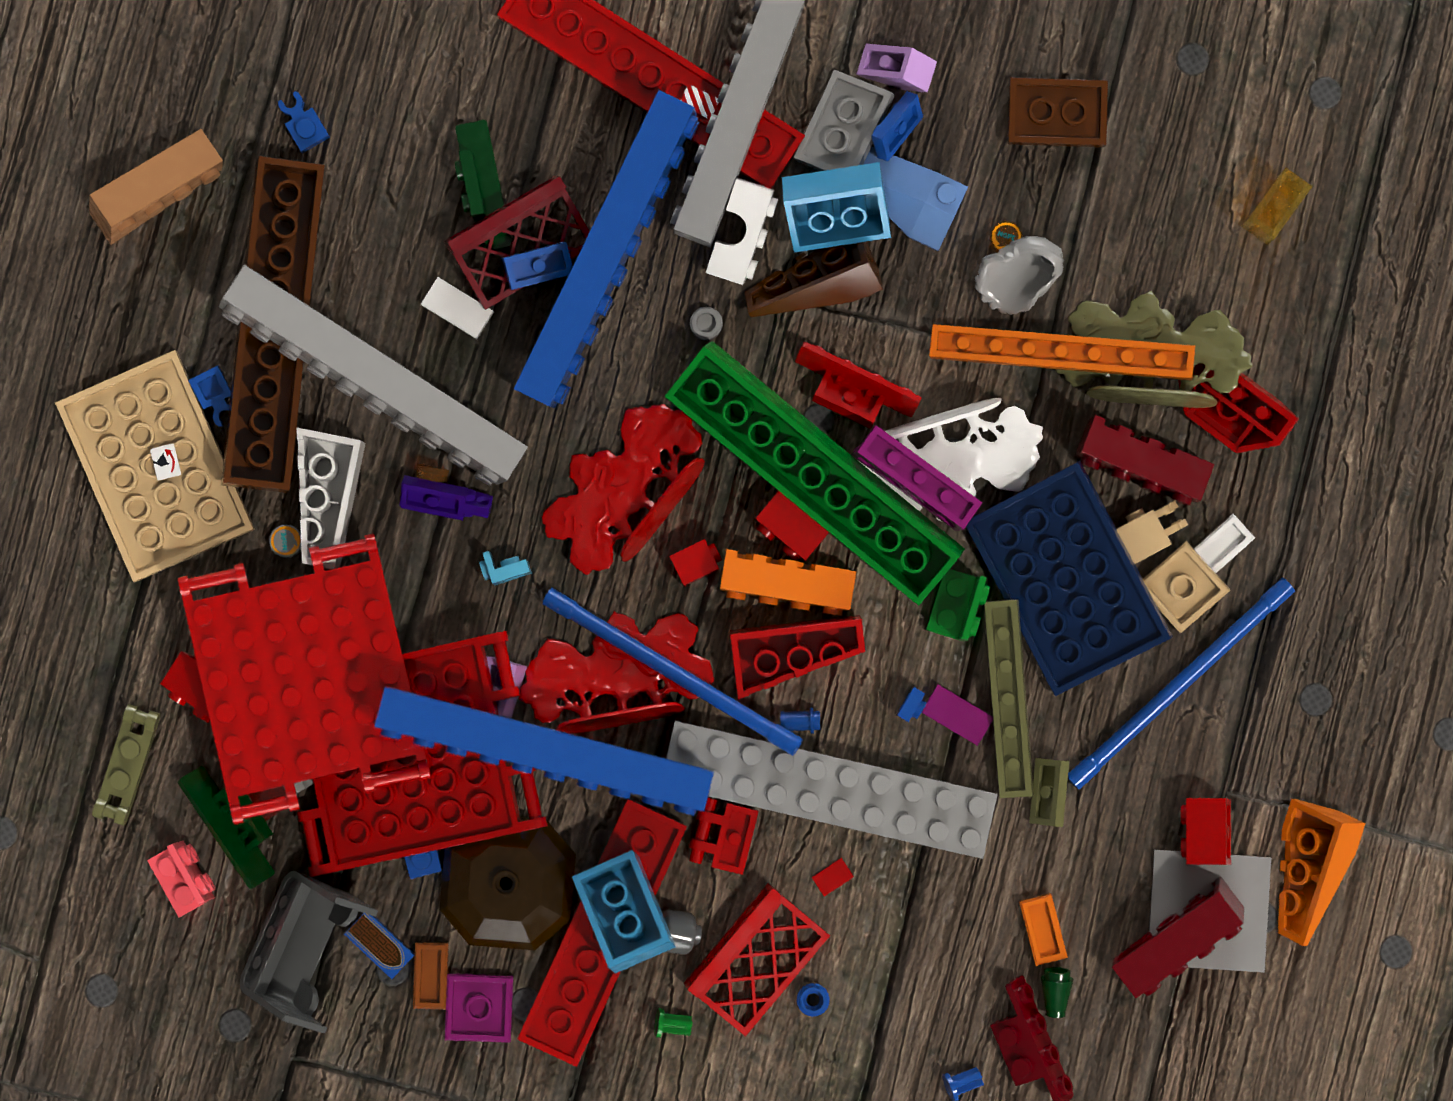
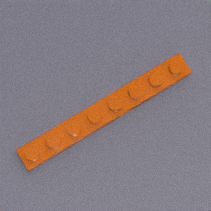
[929,324,1196,380]

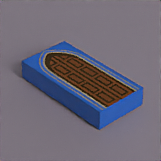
[344,913,415,979]

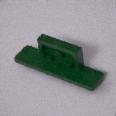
[454,120,512,252]
[178,766,275,889]

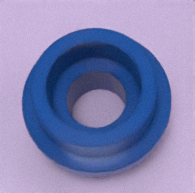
[797,983,830,1017]

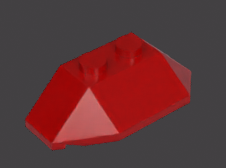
[1178,363,1299,453]

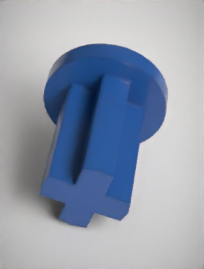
[942,1067,984,1101]

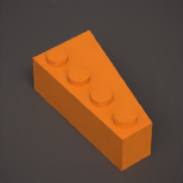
[720,549,856,616]

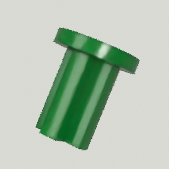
[654,1008,693,1038]

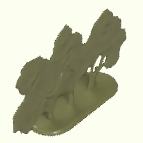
[1056,291,1253,408]

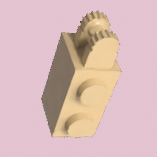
[1113,501,1188,564]

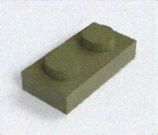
[1029,758,1069,827]

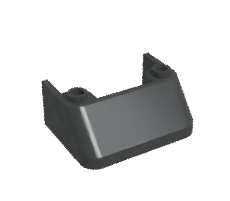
[240,871,378,1034]

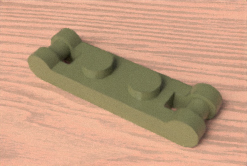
[92,704,160,826]

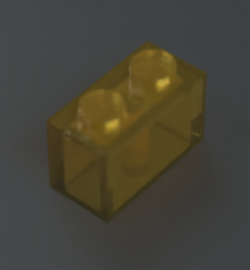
[1241,168,1313,245]

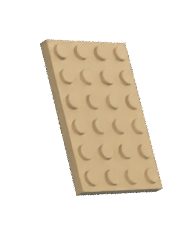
[55,350,255,582]

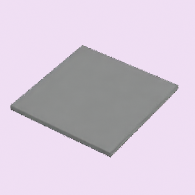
[1149,850,1271,973]

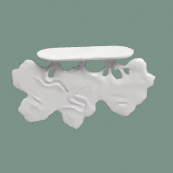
[859,398,1043,522]

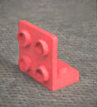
[147,840,215,918]

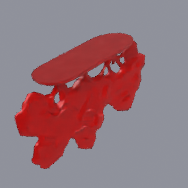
[542,404,705,575]
[519,611,714,734]

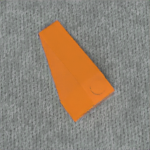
[1278,799,1366,946]

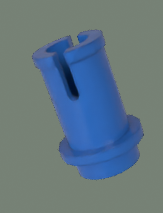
[780,708,820,734]

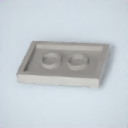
[794,70,894,171]

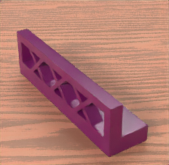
[851,425,982,531]

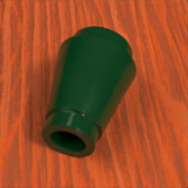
[1041,967,1074,1018]

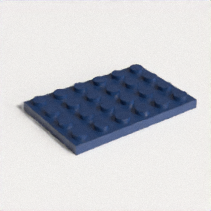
[966,461,1173,696]

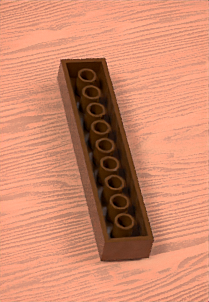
[221,156,325,493]

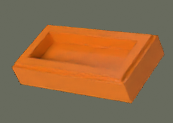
[1019,893,1068,966]

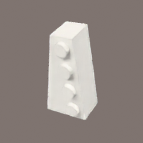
[296,427,366,569]

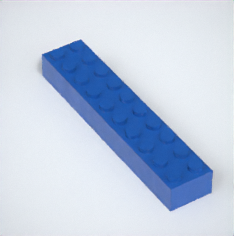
[514,90,700,409]
[374,687,714,816]

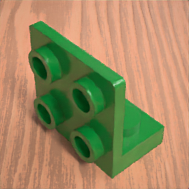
[926,569,990,642]

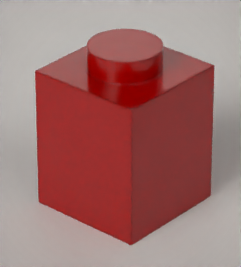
[669,539,722,587]

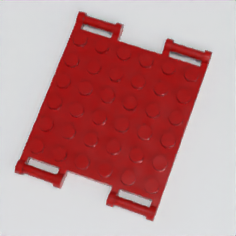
[178,533,431,825]
[297,631,548,877]

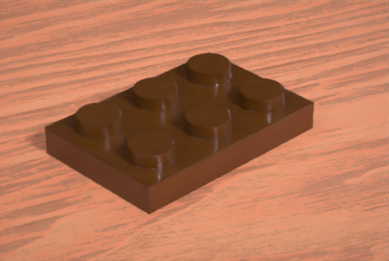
[1007,77,1108,147]

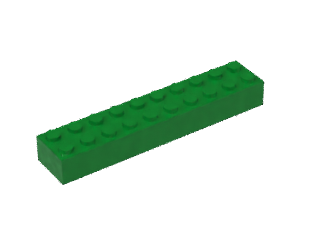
[665,341,965,606]

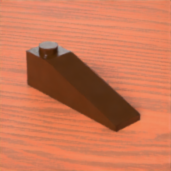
[745,241,883,317]

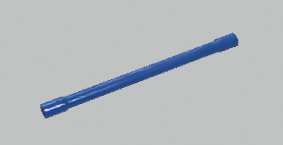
[1068,577,1295,790]
[542,588,803,756]

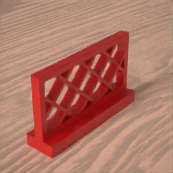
[684,883,830,1037]

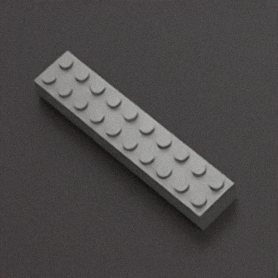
[218,265,528,486]
[666,721,998,859]

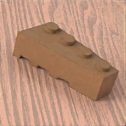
[89,129,223,245]

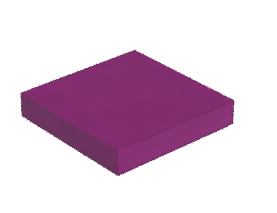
[445,973,514,1043]

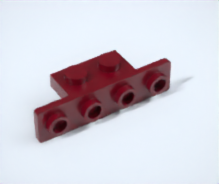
[990,975,1074,1101]

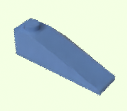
[863,147,968,251]

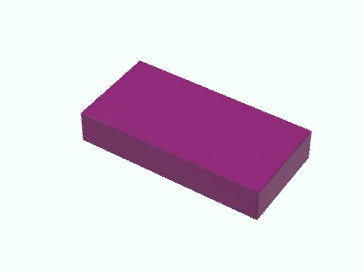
[922,684,993,746]

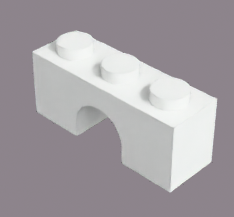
[706,178,778,285]

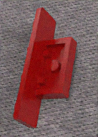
[795,342,922,429]

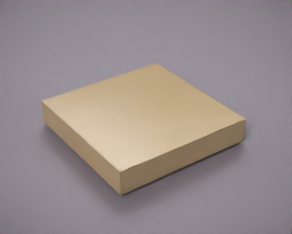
[1143,541,1230,634]

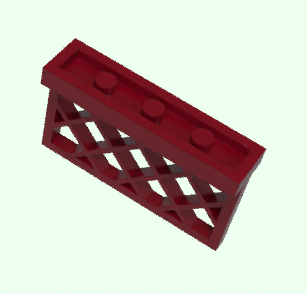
[443,176,590,310]

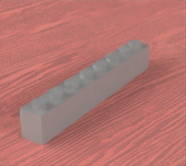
[670,0,805,248]

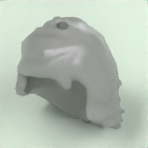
[975,236,1064,315]

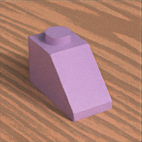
[857,44,937,92]

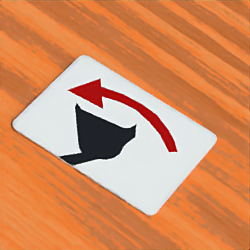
[150,443,181,480]

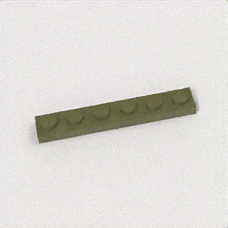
[984,599,1034,798]

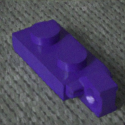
[400,475,493,521]

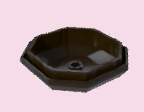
[439,817,576,951]

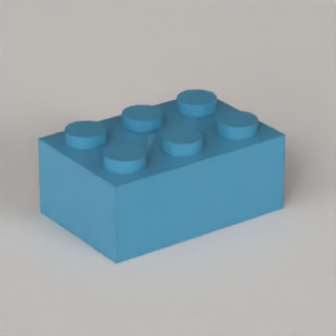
[782,162,891,253]
[572,850,676,974]

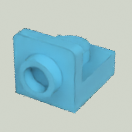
[479,551,532,585]

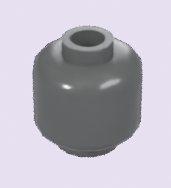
[662,910,702,955]

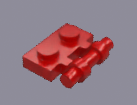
[689,798,759,875]

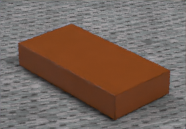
[413,942,449,1010]

